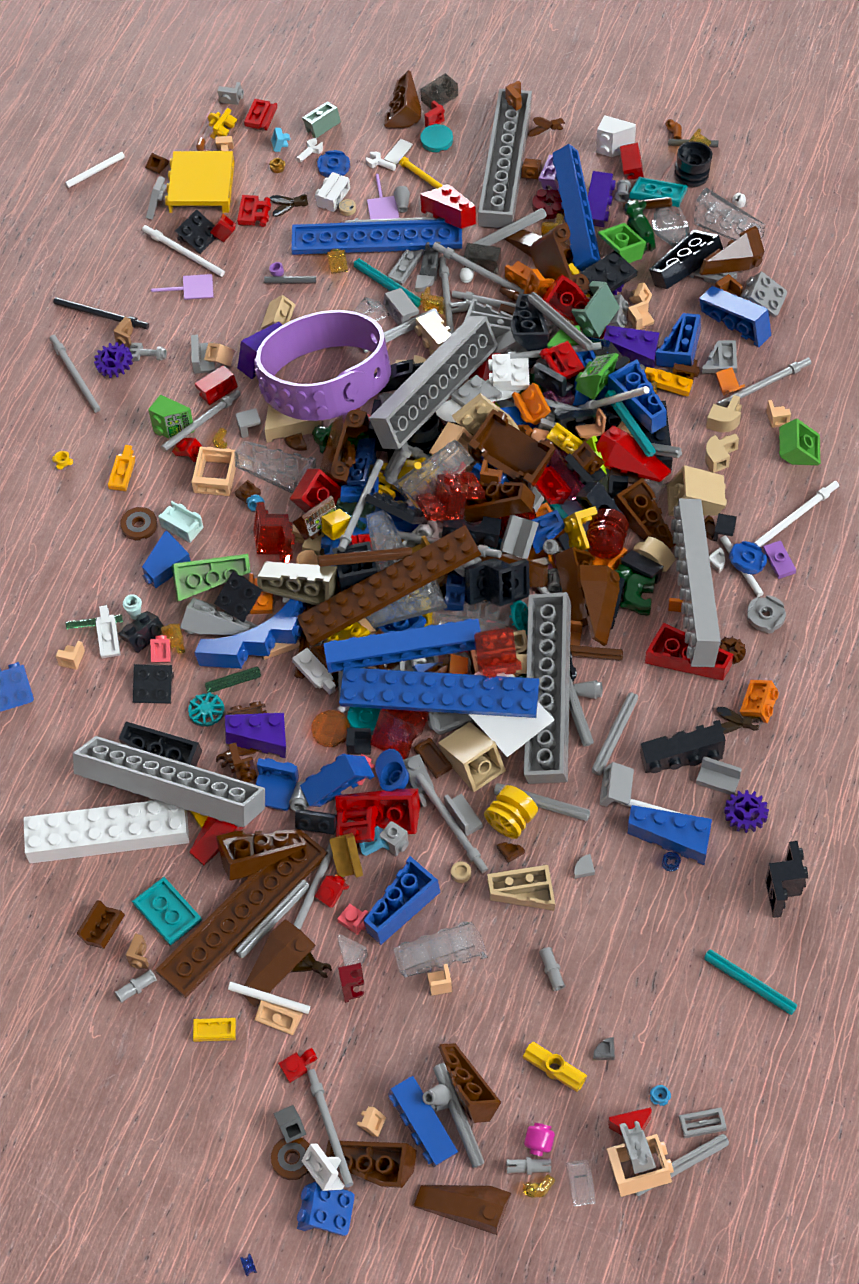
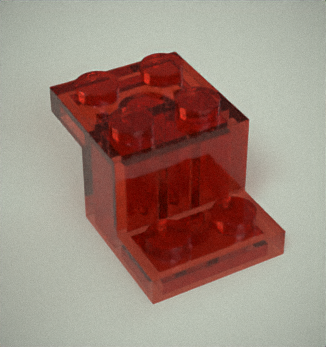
[416,472,485,521]
[253,502,295,563]
[370,709,428,759]

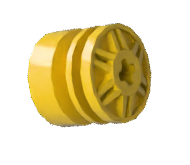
[484,785,538,839]

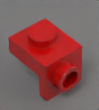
[172,438,203,462]
[314,874,349,908]

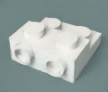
[489,354,530,391]

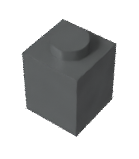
[273,1105,307,1143]

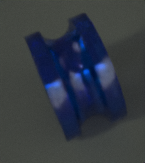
[662,852,681,872]
[240,1254,257,1276]

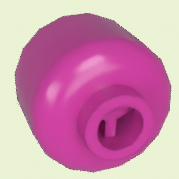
[524,1122,555,1156]

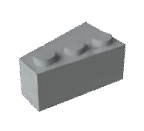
[464,298,513,339]

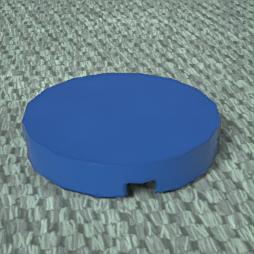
[317,150,350,178]
[729,541,767,575]

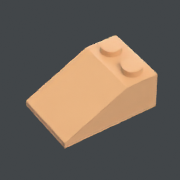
[429,422,478,476]

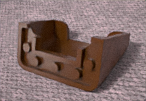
[530,222,590,295]
[468,409,556,491]
[320,410,369,487]

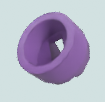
[269,262,284,276]

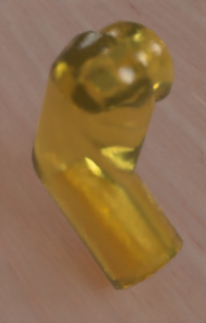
[212,427,228,449]
[523,1174,555,1198]

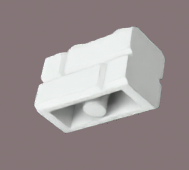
[315,172,350,212]

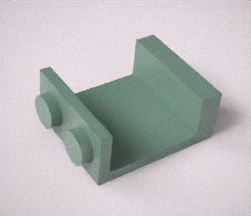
[571,281,620,338]

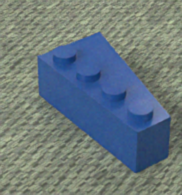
[627,805,712,866]
[364,856,440,945]

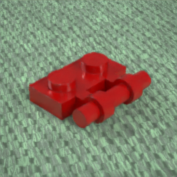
[237,195,271,227]

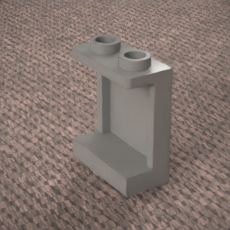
[428,712,475,735]

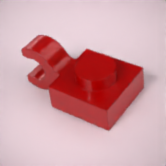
[278,1048,318,1083]

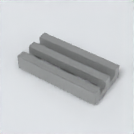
[679,1108,727,1139]

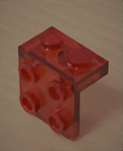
[474,627,522,678]

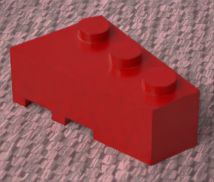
[420,185,476,229]

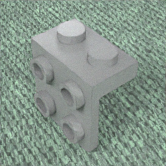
[740,271,787,317]

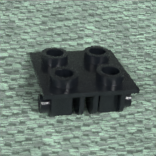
[175,209,217,254]
[214,571,263,623]
[132,664,174,704]

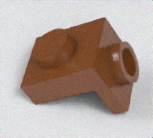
[505,81,522,111]

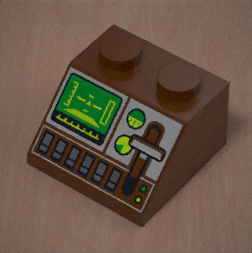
[293,496,337,540]

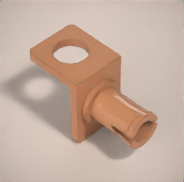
[575,408,606,442]

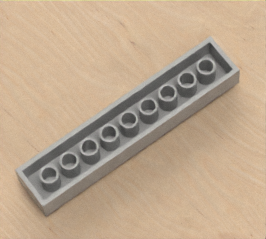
[478,89,532,228]
[369,316,498,449]
[671,498,721,667]
[524,592,571,784]
[73,736,265,827]

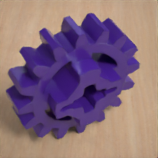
[94,342,133,378]
[724,790,769,833]

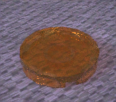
[311,710,350,747]

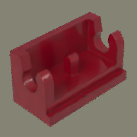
[338,963,364,1003]

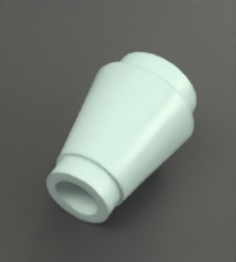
[123,594,142,620]

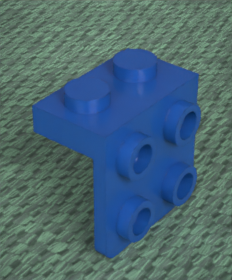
[0,662,34,712]
[255,758,299,811]
[297,1181,355,1236]

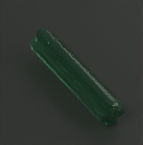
[205,666,261,693]

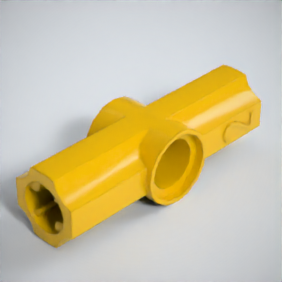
[523,1042,587,1092]

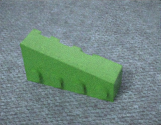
[172,554,251,602]

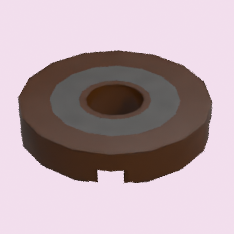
[120,507,157,541]
[271,1137,310,1180]

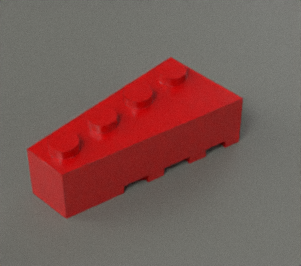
[645,622,733,681]

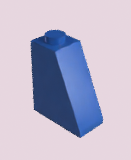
[142,531,191,589]

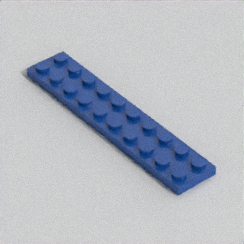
[291,219,462,255]
[339,667,540,718]

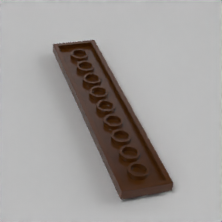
[297,525,482,647]
[155,829,328,998]

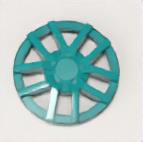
[509,600,528,635]
[188,692,225,726]

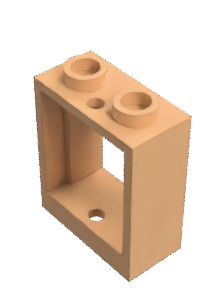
[192,447,238,496]
[607,1134,674,1197]

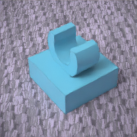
[271,128,290,152]

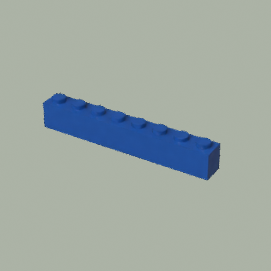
[552,144,601,271]
[324,619,483,673]

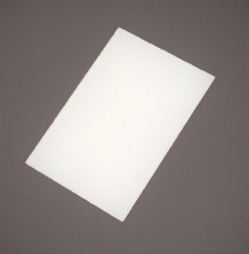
[469,657,555,757]

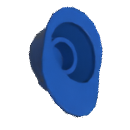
[375,749,410,791]

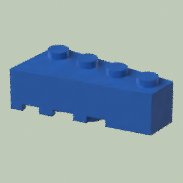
[699,286,772,348]
[608,359,667,434]
[388,1076,458,1167]

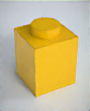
[321,509,351,540]

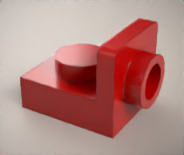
[424,100,445,127]

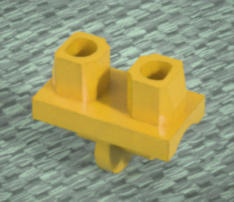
[208,108,237,139]
[546,422,584,454]

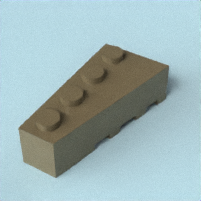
[257,562,337,605]

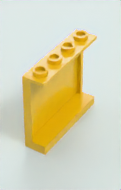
[165,151,235,213]

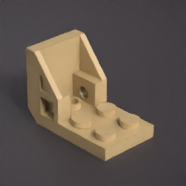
[452,393,519,435]

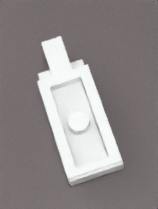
[96,605,121,659]
[292,648,336,695]

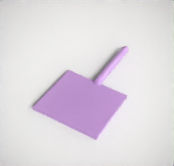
[367,174,399,219]
[151,274,214,300]

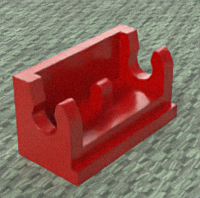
[620,142,644,180]
[194,365,238,405]
[535,466,572,504]

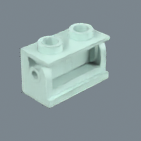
[158,501,203,543]

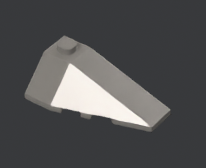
[180,598,258,635]

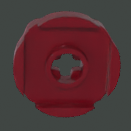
[532,189,564,219]

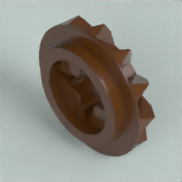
[719,636,746,664]

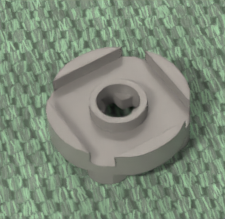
[747,596,786,634]

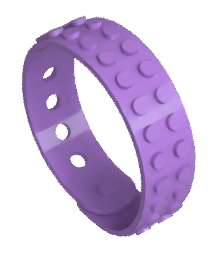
[254,310,391,421]

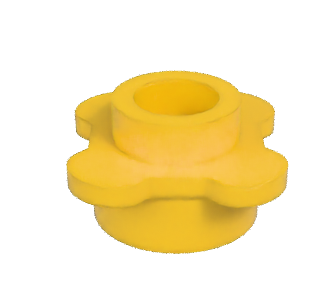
[52,451,73,470]

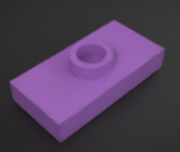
[763,541,796,579]

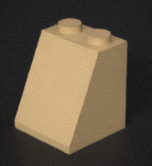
[667,465,727,516]
[438,722,506,792]

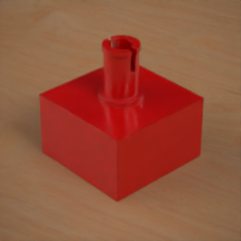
[290,469,341,513]

